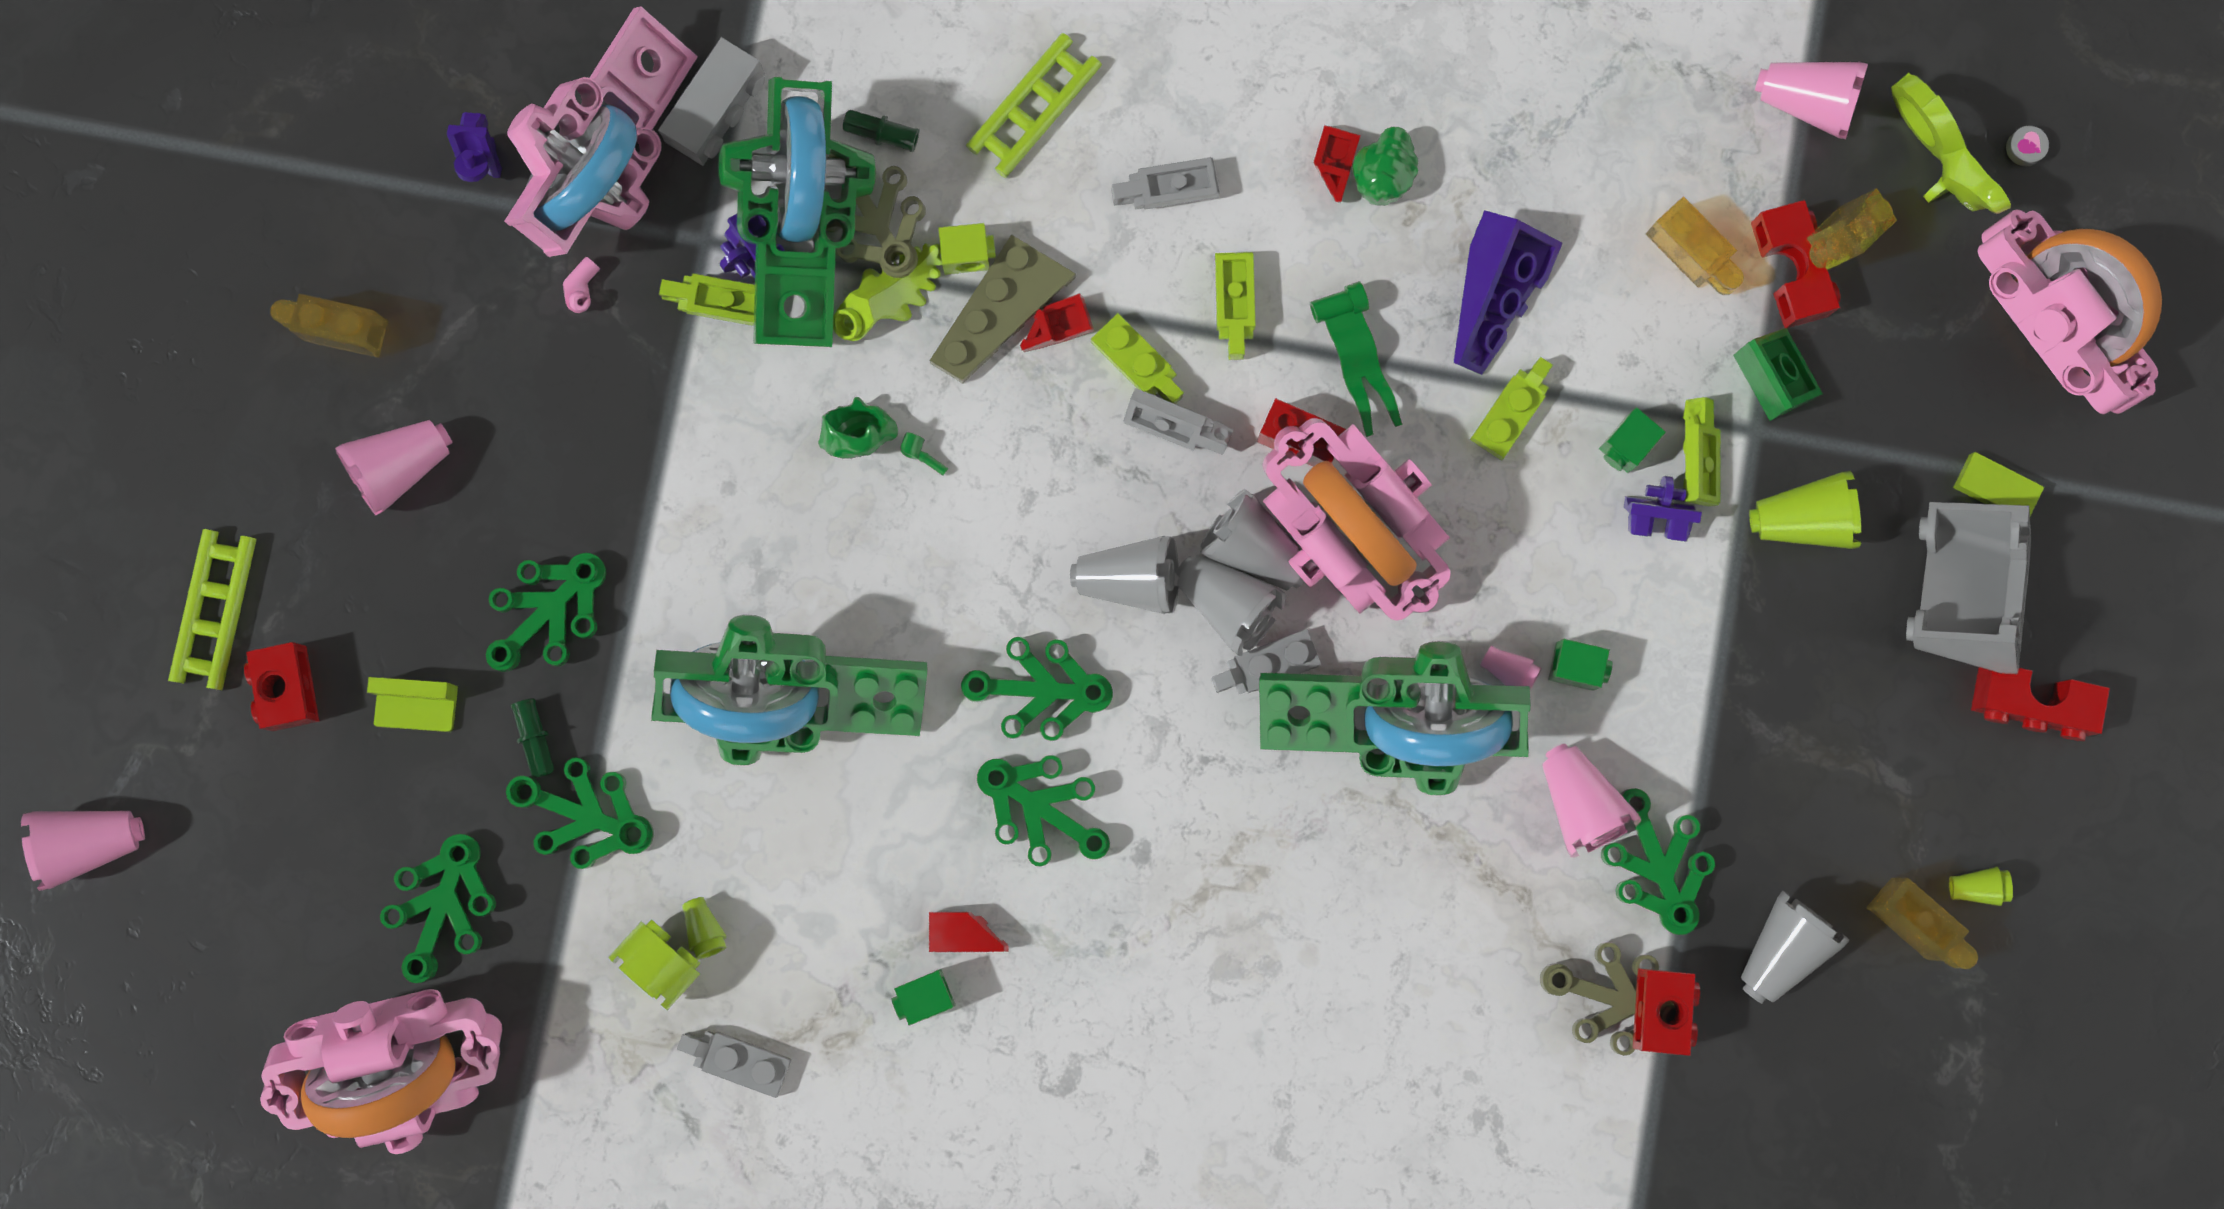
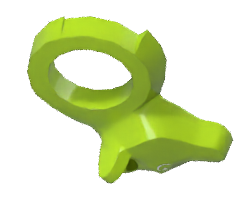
[1891,73,2011,214]

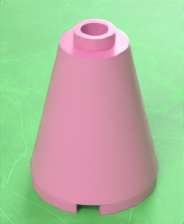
[1755,62,1868,139]
[335,420,452,516]
[1542,743,1641,857]
[21,811,145,891]

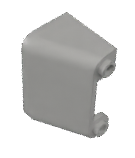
[1906,502,2031,674]

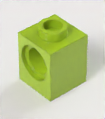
[938,223,996,275]

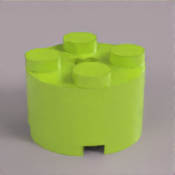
[608,919,701,1011]

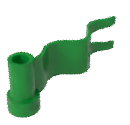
[1310,281,1402,437]

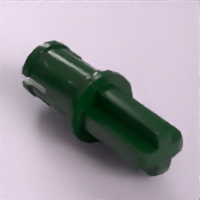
[843,110,920,152]
[510,698,554,778]

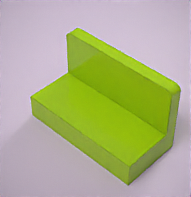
[367,677,458,732]

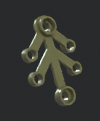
[825,154,926,278]
[1540,942,1676,1056]

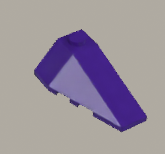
[1453,210,1563,375]

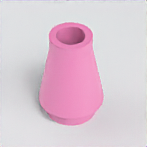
[1480,646,1542,690]

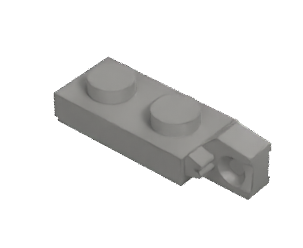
[1111,157,1220,210]
[1123,388,1233,455]
[1211,629,1321,694]
[677,1031,792,1098]

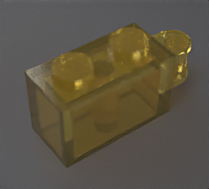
[1807,188,1897,270]
[1645,196,1744,295]
[270,294,388,358]
[1867,878,1978,969]

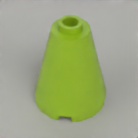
[1749,471,1861,549]

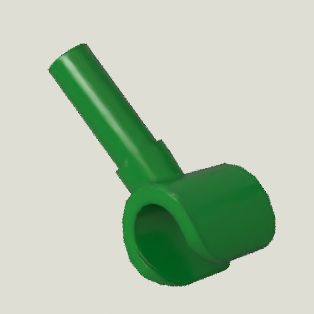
[900,432,948,476]

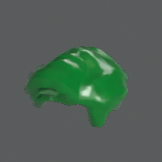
[1353,127,1418,206]
[818,397,898,459]

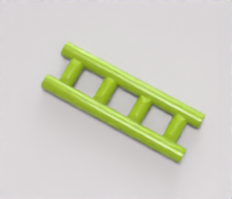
[966,33,1102,178]
[168,529,257,691]

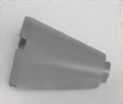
[1200,489,1304,591]
[1070,536,1179,614]
[1176,554,1287,656]
[1741,891,1849,1004]

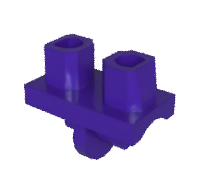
[447,112,502,182]
[720,214,785,279]
[1624,476,1702,542]

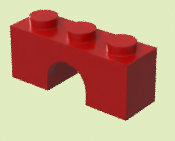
[1751,200,1840,328]
[1971,667,2110,741]

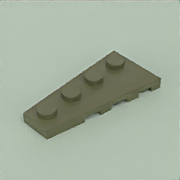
[930,234,1076,384]

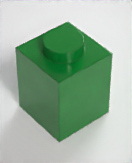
[1599,407,1666,473]
[1548,639,1613,691]
[891,969,956,1026]

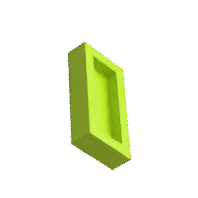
[1953,452,2044,516]

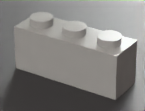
[658,37,765,166]

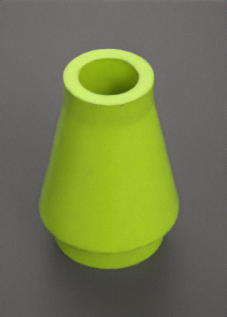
[1949,867,2013,906]
[682,897,727,959]

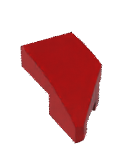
[1313,125,1361,203]
[1020,293,1094,352]
[929,912,1009,952]

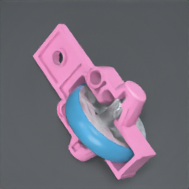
[504,6,698,257]

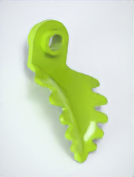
[833,243,942,341]

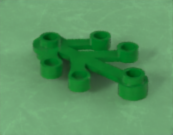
[486,553,606,672]
[961,637,1113,741]
[977,755,1110,867]
[506,758,654,869]
[1601,788,1715,935]
[380,834,496,983]

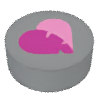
[2006,126,2049,166]

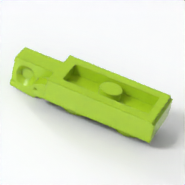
[1215,252,1256,360]
[659,274,755,326]
[1091,313,1184,404]
[1470,357,1553,461]
[1683,397,1721,507]

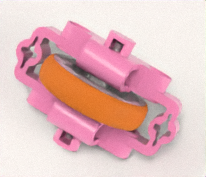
[1978,210,2162,414]
[1263,418,1451,621]
[260,989,502,1154]

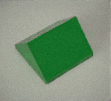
[1733,328,1823,421]

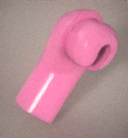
[563,257,600,313]

